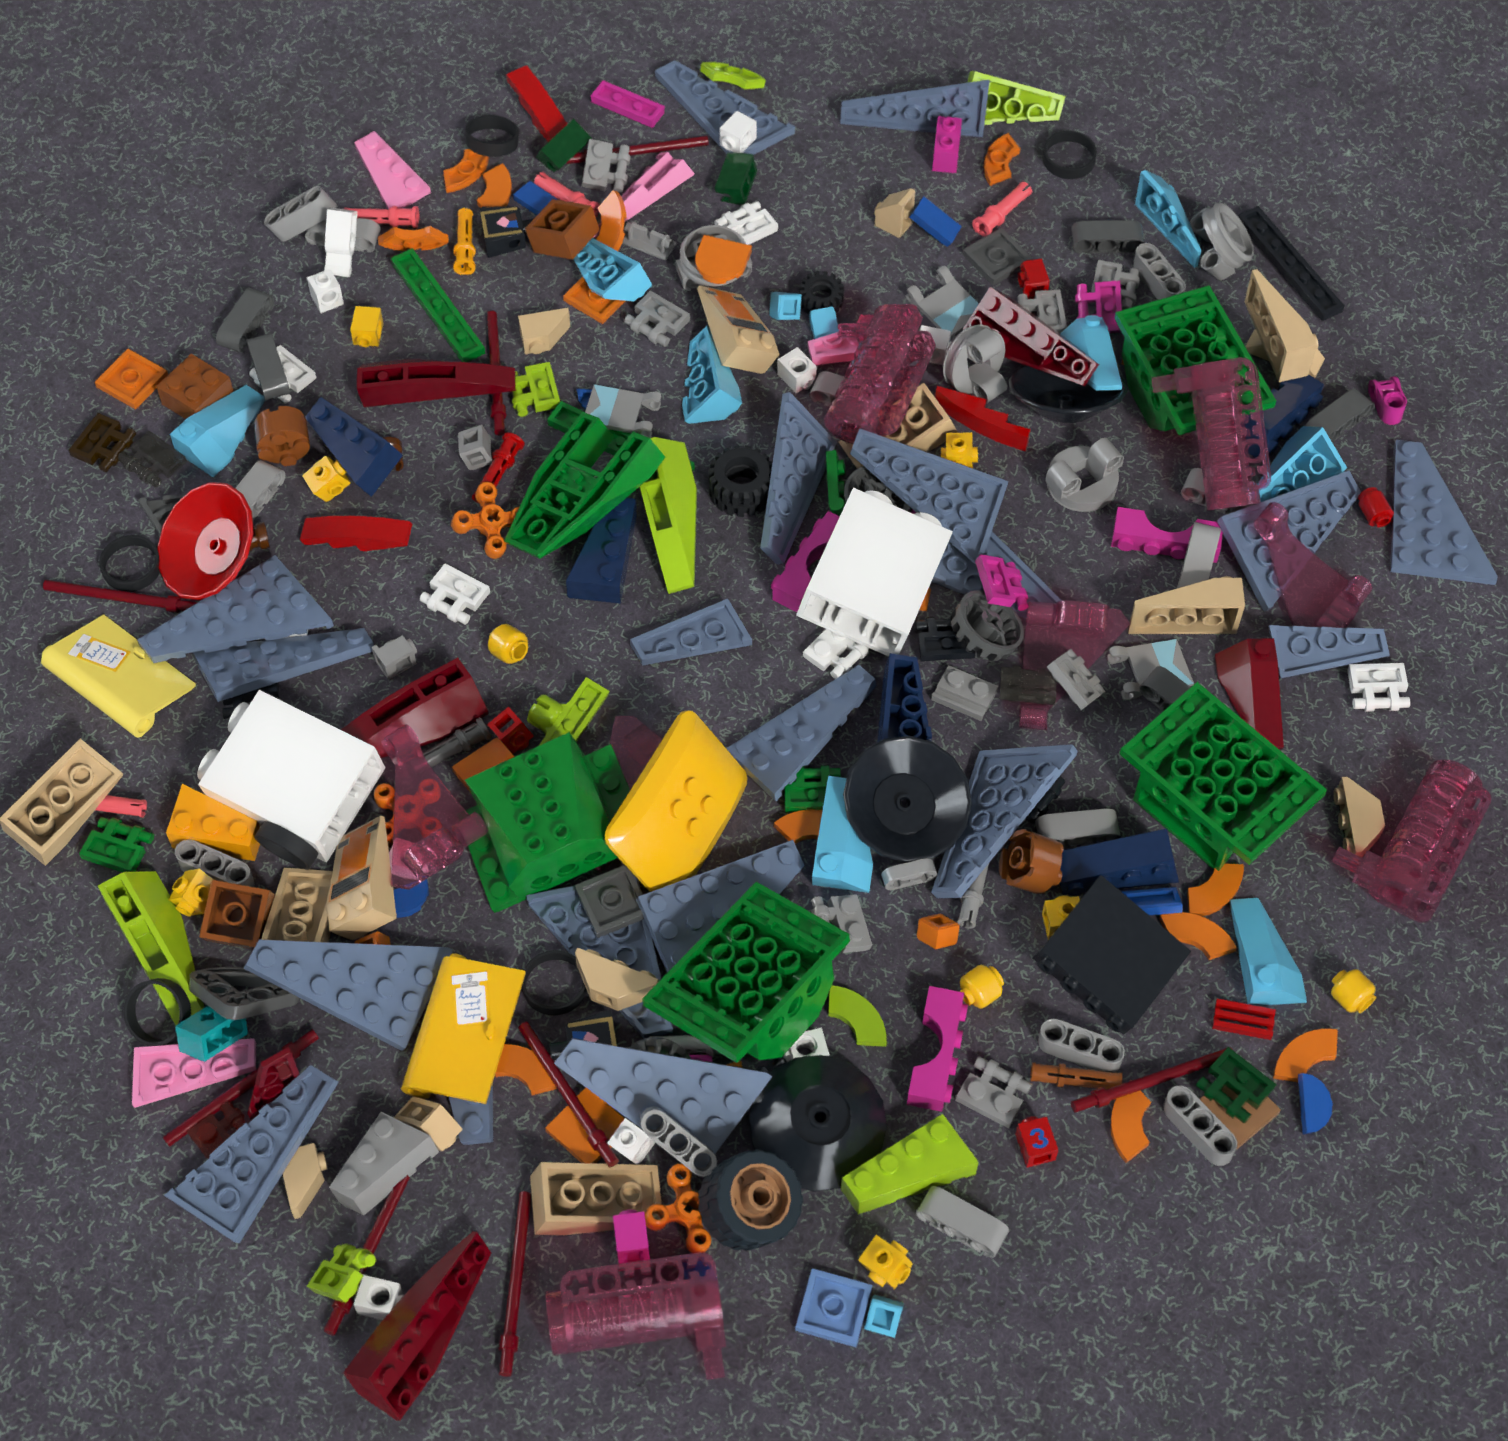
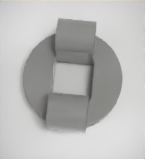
[1190,203,1254,280]
[676,225,752,291]
[943,325,1007,404]
[1045,438,1124,512]

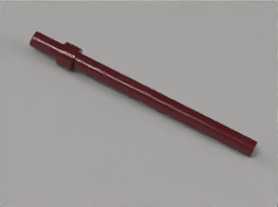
[566,136,709,164]
[487,311,506,435]
[43,580,198,613]
[518,1022,619,1168]
[162,1029,319,1147]
[1071,1047,1233,1113]
[323,1175,411,1336]
[499,1192,532,1377]

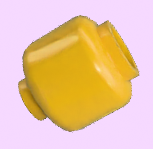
[488,624,528,664]
[959,964,1004,1009]
[1331,969,1376,1013]

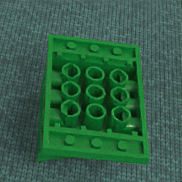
[1114,285,1276,435]
[1120,682,1327,871]
[457,732,631,913]
[642,882,850,1063]

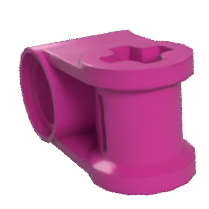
[1368,376,1407,425]

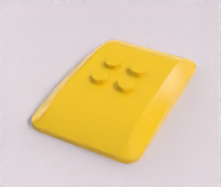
[605,711,747,892]

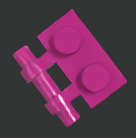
[1075,280,1122,333]
[975,554,1028,611]

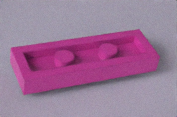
[591,80,665,128]

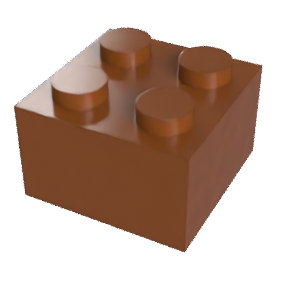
[525,199,600,260]
[156,354,234,419]
[199,880,275,950]

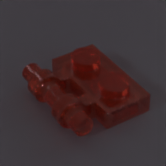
[187,1101,246,1160]

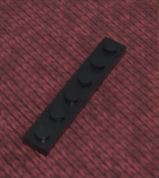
[1238,206,1345,321]

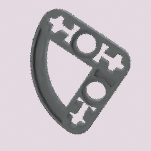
[189,967,299,1020]

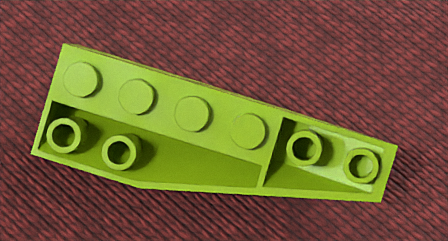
[640,437,697,594]
[98,871,205,1026]

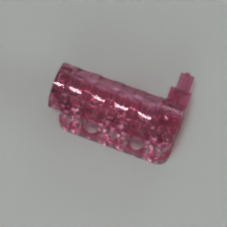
[824,304,936,444]
[1152,357,1272,511]
[1332,760,1491,923]
[545,1253,726,1380]

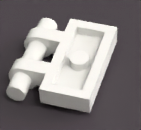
[714,201,778,245]
[249,345,316,404]
[420,564,490,625]
[803,629,869,679]
[1347,663,1410,712]

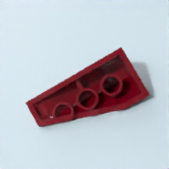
[1215,638,1284,749]
[248,1047,300,1121]

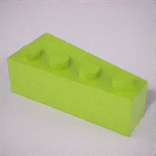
[841,1114,979,1214]

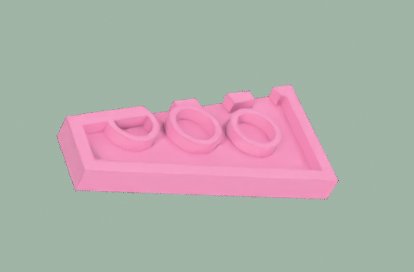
[355,131,431,209]
[808,313,912,365]
[132,1038,256,1108]

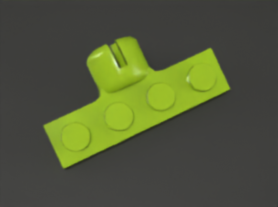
[527,677,610,746]

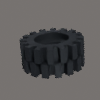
[799,271,844,314]

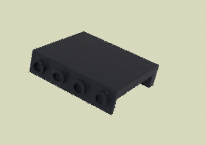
[1032,875,1191,1035]

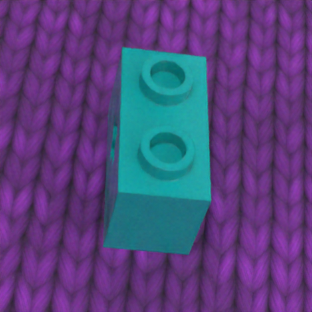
[175,1006,248,1062]

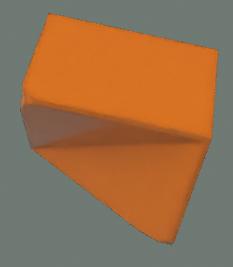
[917,913,960,949]

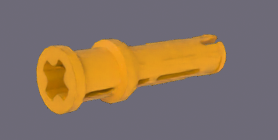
[453,208,476,275]

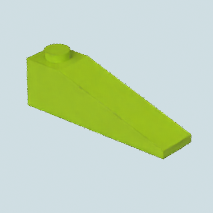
[967,71,1066,125]

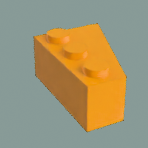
[166,784,260,861]

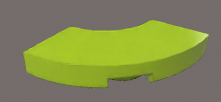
[700,62,766,90]
[828,986,887,1047]

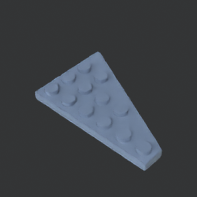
[1217,471,1361,612]
[931,532,1068,627]
[137,555,334,663]
[526,874,673,1039]

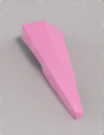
[593,152,694,239]

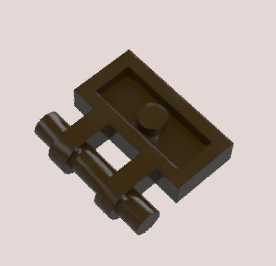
[69,413,136,472]

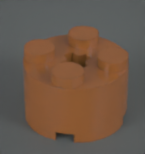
[254,406,310,466]
[999,829,1063,894]

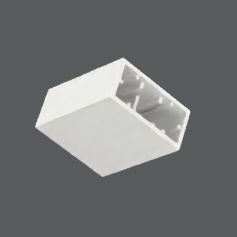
[796,488,953,656]
[197,690,385,863]

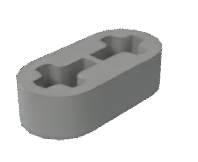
[881,859,937,890]

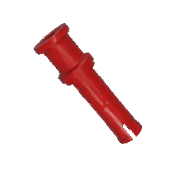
[472,432,525,503]

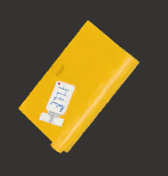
[401,954,526,1104]

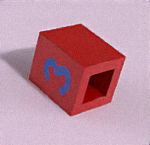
[1015,1116,1058,1167]

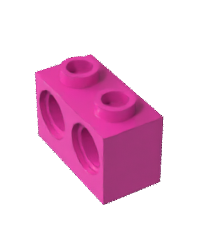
[932,116,962,173]
[613,1210,651,1272]

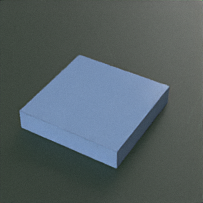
[795,1269,872,1347]

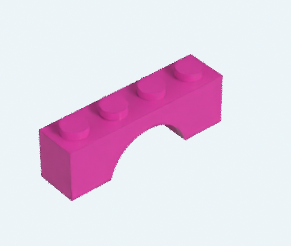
[1111,507,1223,563]
[771,511,840,612]
[907,986,968,1112]

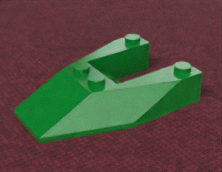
[504,412,665,559]

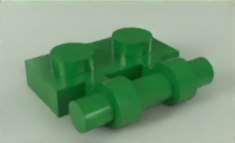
[785,765,841,812]
[79,817,154,873]

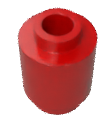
[1358,487,1394,527]

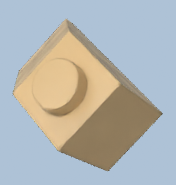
[874,188,915,238]
[518,308,570,354]
[394,1096,462,1152]
[283,1143,328,1219]

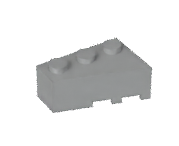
[329,1112,439,1216]

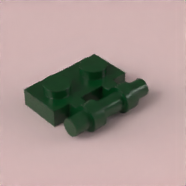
[1196,1047,1277,1124]

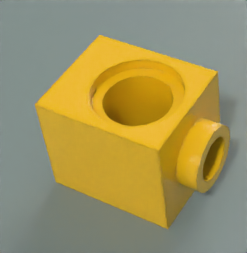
[350,306,383,348]

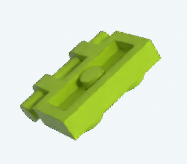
[512,362,560,417]
[307,1244,376,1303]

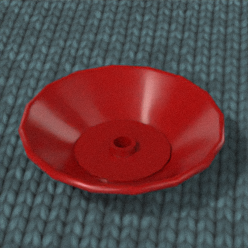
[157,482,254,600]

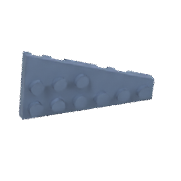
[655,60,795,155]
[841,80,989,137]
[760,392,837,564]
[192,628,374,702]

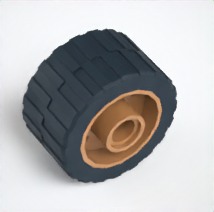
[698,1150,803,1251]

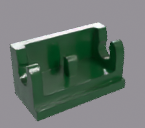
[536,119,592,172]
[715,153,757,205]

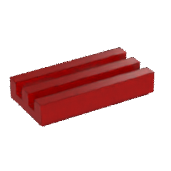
[1212,998,1276,1040]

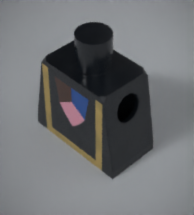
[479,207,533,258]
[549,1010,617,1061]

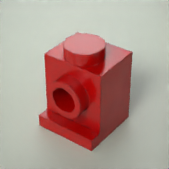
[1018,258,1050,299]
[487,706,534,754]

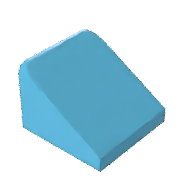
[769,292,802,320]
[809,307,840,339]
[864,1294,904,1338]

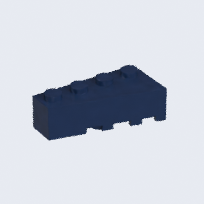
[1235,374,1324,461]
[305,397,403,497]
[566,498,637,604]
[877,653,932,743]
[1059,828,1179,895]

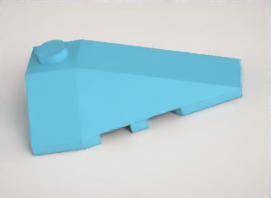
[1135,170,1202,268]
[574,238,652,301]
[1060,315,1122,391]
[682,326,742,424]
[170,385,265,477]
[1250,426,1347,504]
[812,776,873,893]
[1229,898,1307,1006]

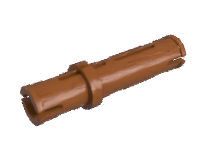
[1030,1062,1122,1089]

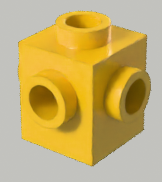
[941,432,978,469]
[302,456,351,502]
[168,869,214,916]
[1042,895,1080,940]
[858,1235,913,1289]

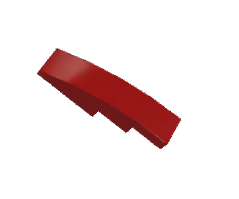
[506,65,567,142]
[935,386,1031,451]
[300,516,412,551]

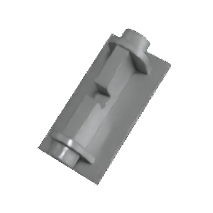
[622,222,677,260]

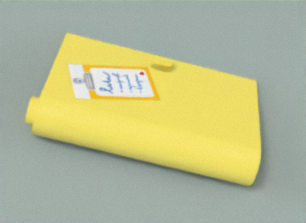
[41,614,196,738]

